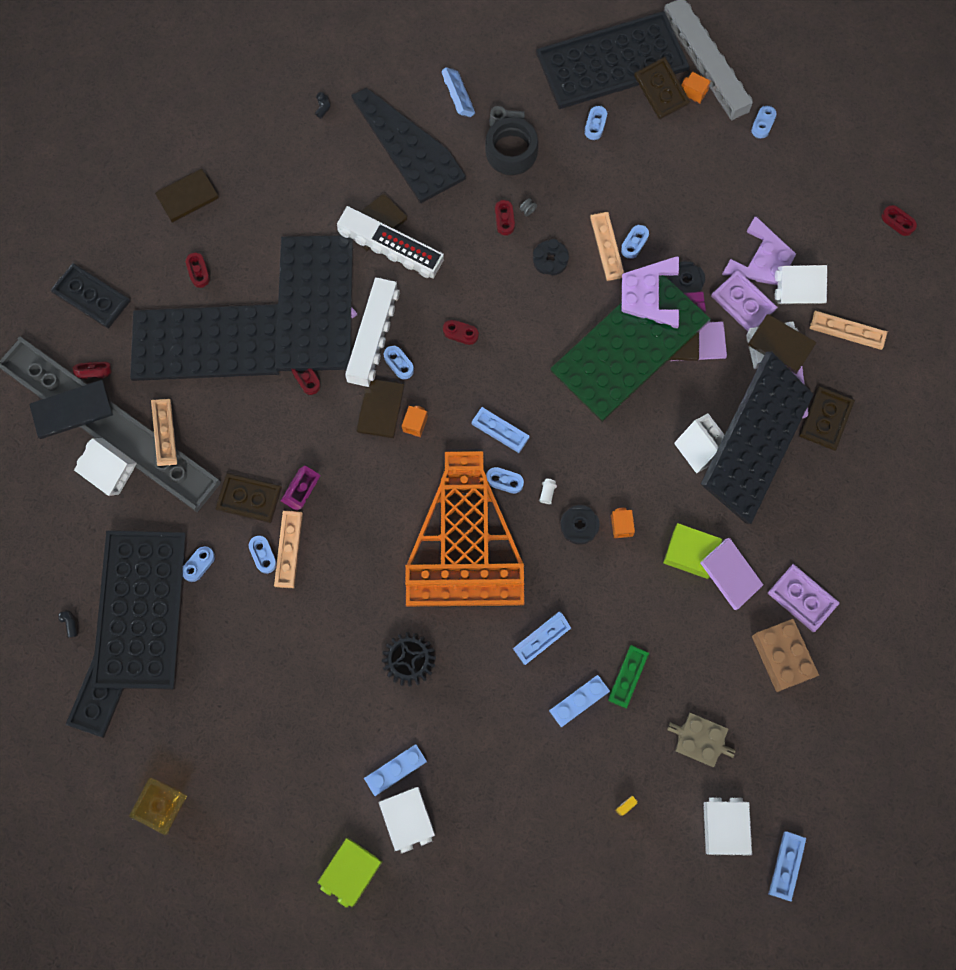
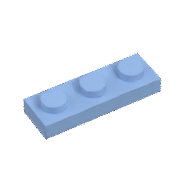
[442,67,475,117]
[472,407,530,453]
[513,612,571,665]
[549,675,610,727]
[364,744,427,796]
[769,832,806,901]

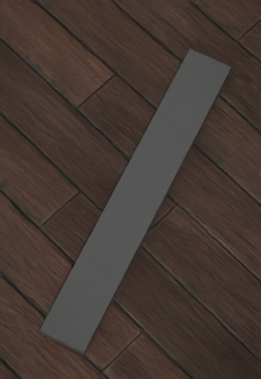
[0,336,221,512]

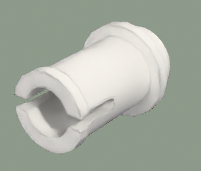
[539,479,557,504]

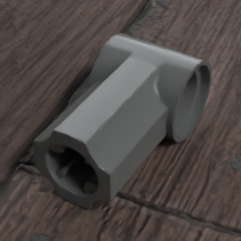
[489,106,525,126]

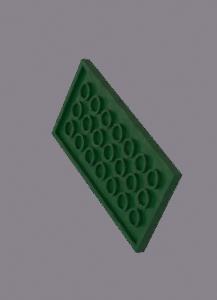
[550,275,711,422]

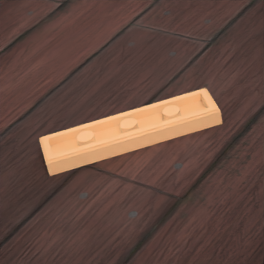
[590,212,624,281]
[809,311,887,350]
[151,399,177,466]
[274,511,303,588]

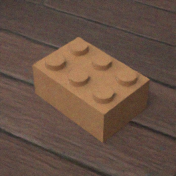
[752,619,819,692]

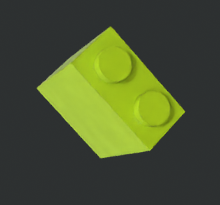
[663,523,722,579]
[318,838,383,908]

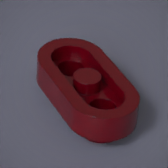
[495,200,515,236]
[882,205,917,236]
[185,253,210,288]
[443,320,479,345]
[73,362,112,379]
[292,369,321,395]

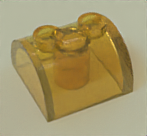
[129,777,187,835]

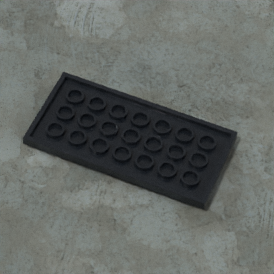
[536,11,689,109]
[276,235,353,371]
[130,304,279,381]
[701,352,814,524]
[91,531,186,689]

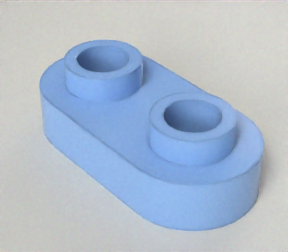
[585,106,607,140]
[752,106,776,138]
[621,225,649,259]
[384,346,414,379]
[486,467,524,493]
[249,536,277,574]
[183,546,215,582]

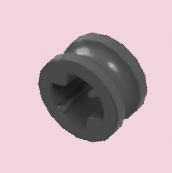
[519,198,537,216]

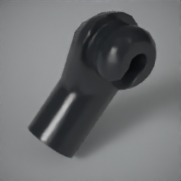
[315,92,330,119]
[58,610,78,638]

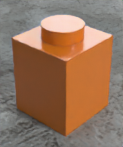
[682,72,711,103]
[402,406,428,437]
[611,508,635,538]

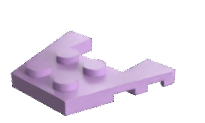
[722,217,796,285]
[622,257,679,328]

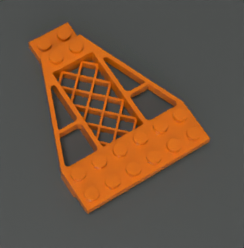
[405,451,524,607]

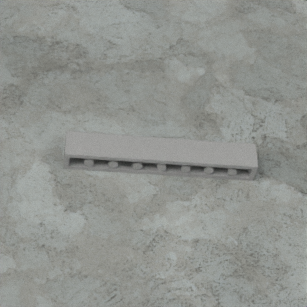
[664,0,753,120]

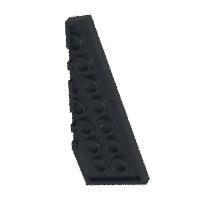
[351,88,466,204]

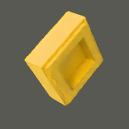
[616,796,637,816]

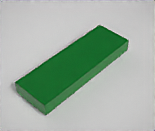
[608,645,649,709]

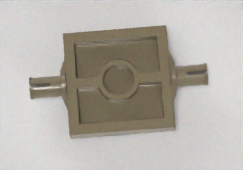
[667,713,736,767]

